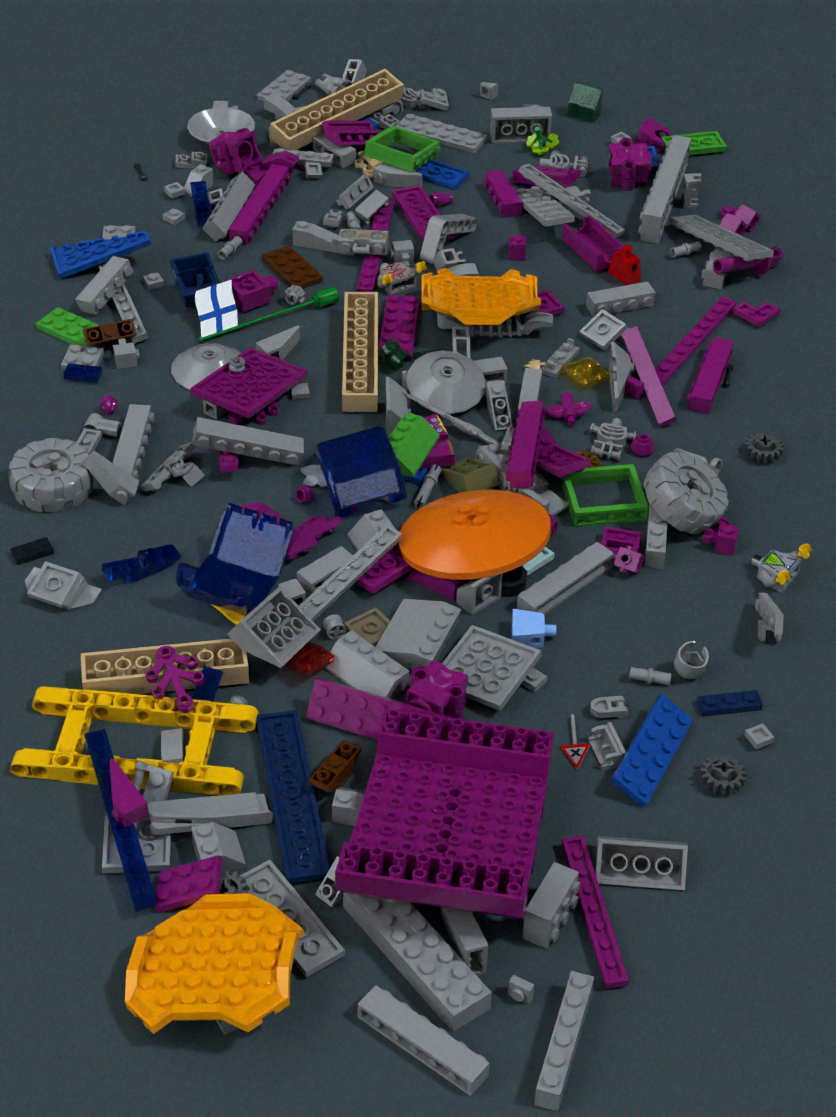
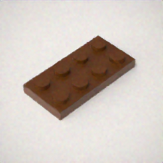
[262,245,323,289]

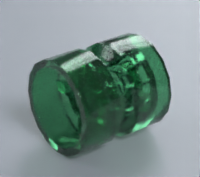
[378,338,410,371]

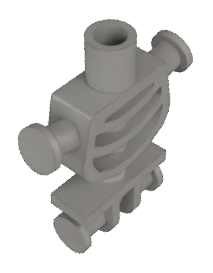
[392,86,426,114]
[540,150,589,177]
[590,418,636,461]

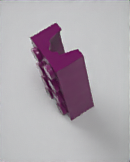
[562,216,623,272]

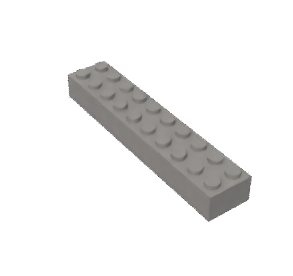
[638,135,691,244]

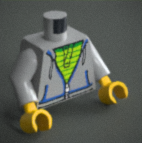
[751,544,812,593]

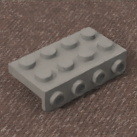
[474,444,549,493]

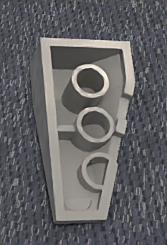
[608,342,634,412]

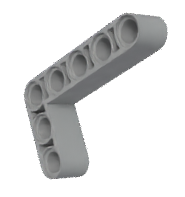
[420,214,478,265]

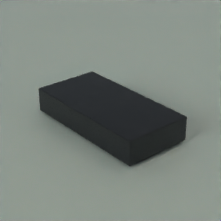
[10,537,54,565]

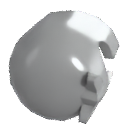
[674,641,709,679]

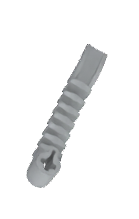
[437,311,553,337]

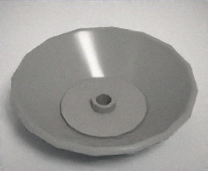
[187,107,255,144]
[171,343,241,390]
[406,350,486,414]

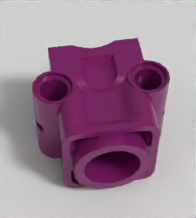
[209,128,262,175]
[608,138,651,191]
[406,659,468,720]

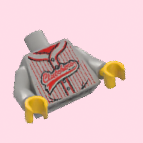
[378,261,427,295]

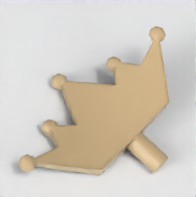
[523,359,546,369]

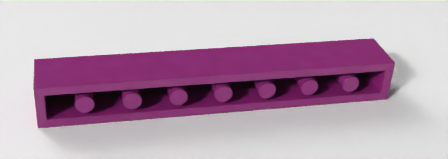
[229,164,291,245]
[506,401,545,488]

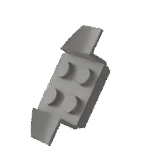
[25,561,102,610]

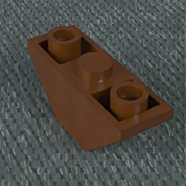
[82,319,137,347]
[308,739,361,792]

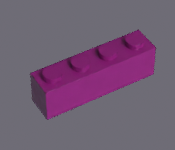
[483,170,522,218]

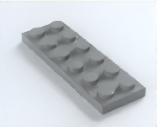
[396,114,487,154]
[516,186,574,227]
[233,860,345,978]

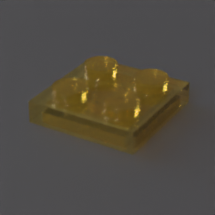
[561,356,609,390]

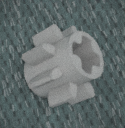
[285,284,305,306]

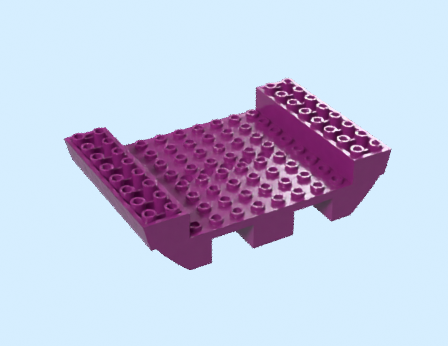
[335,709,554,920]

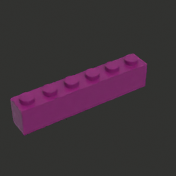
[687,337,734,414]

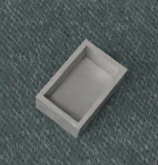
[523,862,581,949]

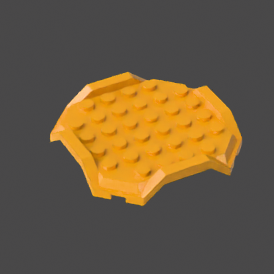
[422,268,541,325]
[125,893,305,1034]

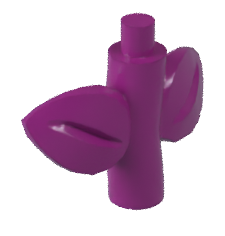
[544,392,593,426]

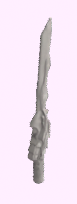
[403,392,501,445]

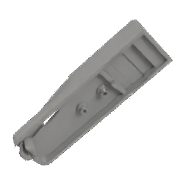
[147,792,273,835]

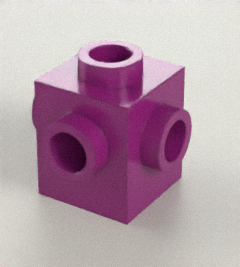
[613,545,645,574]

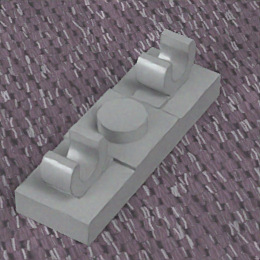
[336,174,374,210]
[541,338,580,379]

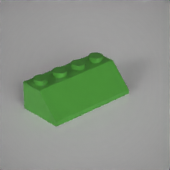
[378,413,440,477]

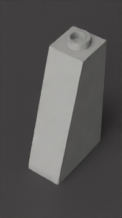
[440,907,488,976]

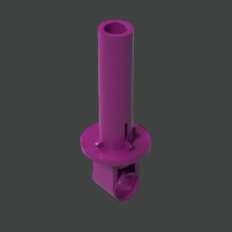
[713,244,783,275]

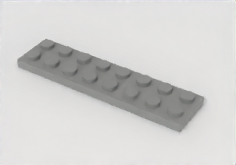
[670,215,774,262]

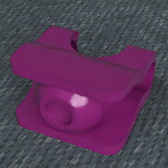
[635,118,671,153]

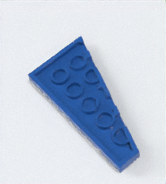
[50,230,152,279]

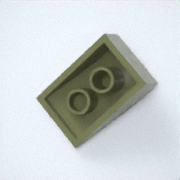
[440,457,500,493]

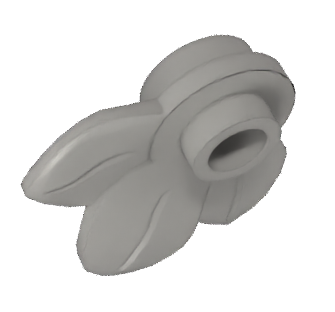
[300,463,334,488]

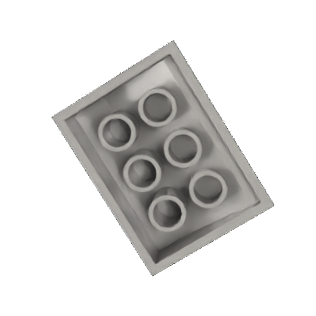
[227,586,321,668]
[375,599,461,670]

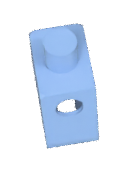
[512,609,556,648]

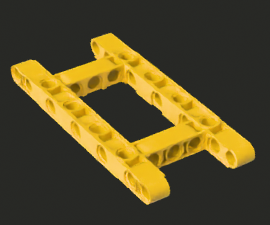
[10,686,259,796]

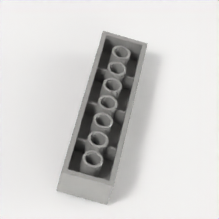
[343,893,492,1032]

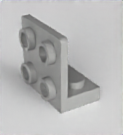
[518,486,569,516]

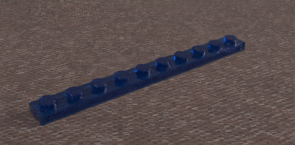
[84,729,158,912]

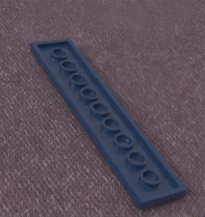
[256,710,330,884]

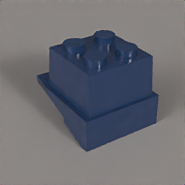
[170,252,220,308]

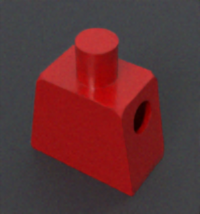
[608,245,641,285]

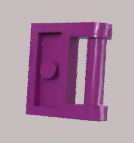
[601,527,642,553]

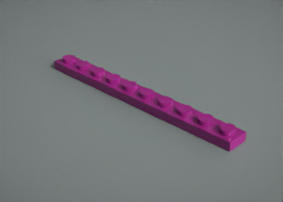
[357,201,394,292]
[655,296,737,387]

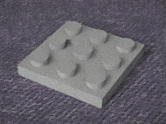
[102,815,171,873]

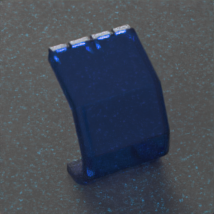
[313,426,407,518]
[176,503,295,615]

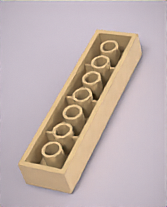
[81,639,249,694]

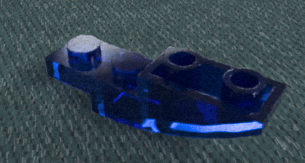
[190,181,211,227]
[101,544,181,584]

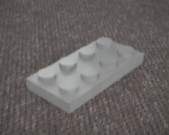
[257,70,311,102]

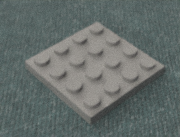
[442,625,542,711]

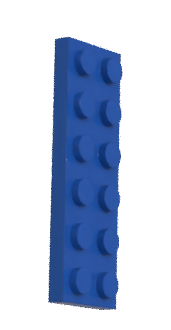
[610,694,693,808]

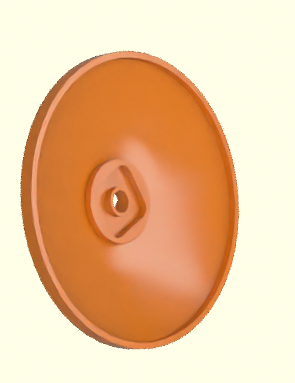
[398,490,551,580]

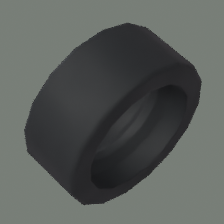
[501,566,527,597]

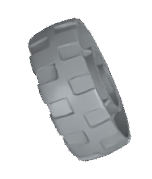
[8,438,95,513]
[644,451,729,534]

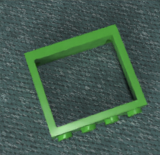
[364,125,441,172]
[561,464,649,527]

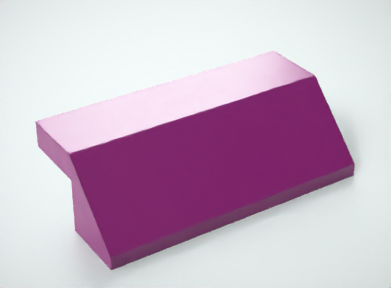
[322,121,382,146]

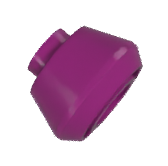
[630,434,655,457]

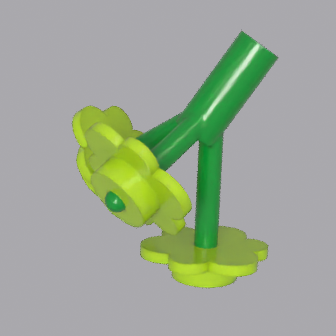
[526,126,559,155]

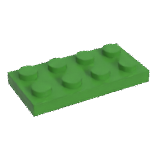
[661,131,727,156]
[36,307,99,347]

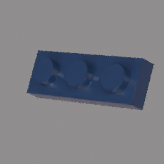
[697,690,763,717]

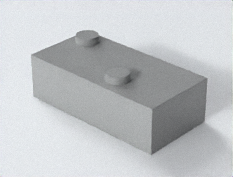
[490,107,552,144]

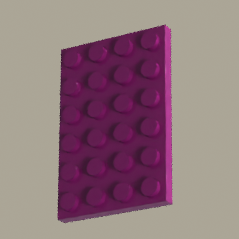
[190,347,308,418]

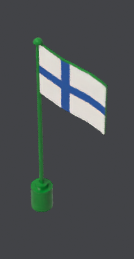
[195,280,339,343]

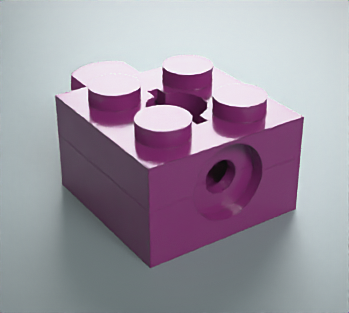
[225,269,278,312]

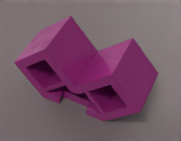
[719,204,761,236]

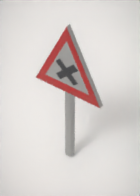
[559,714,591,770]

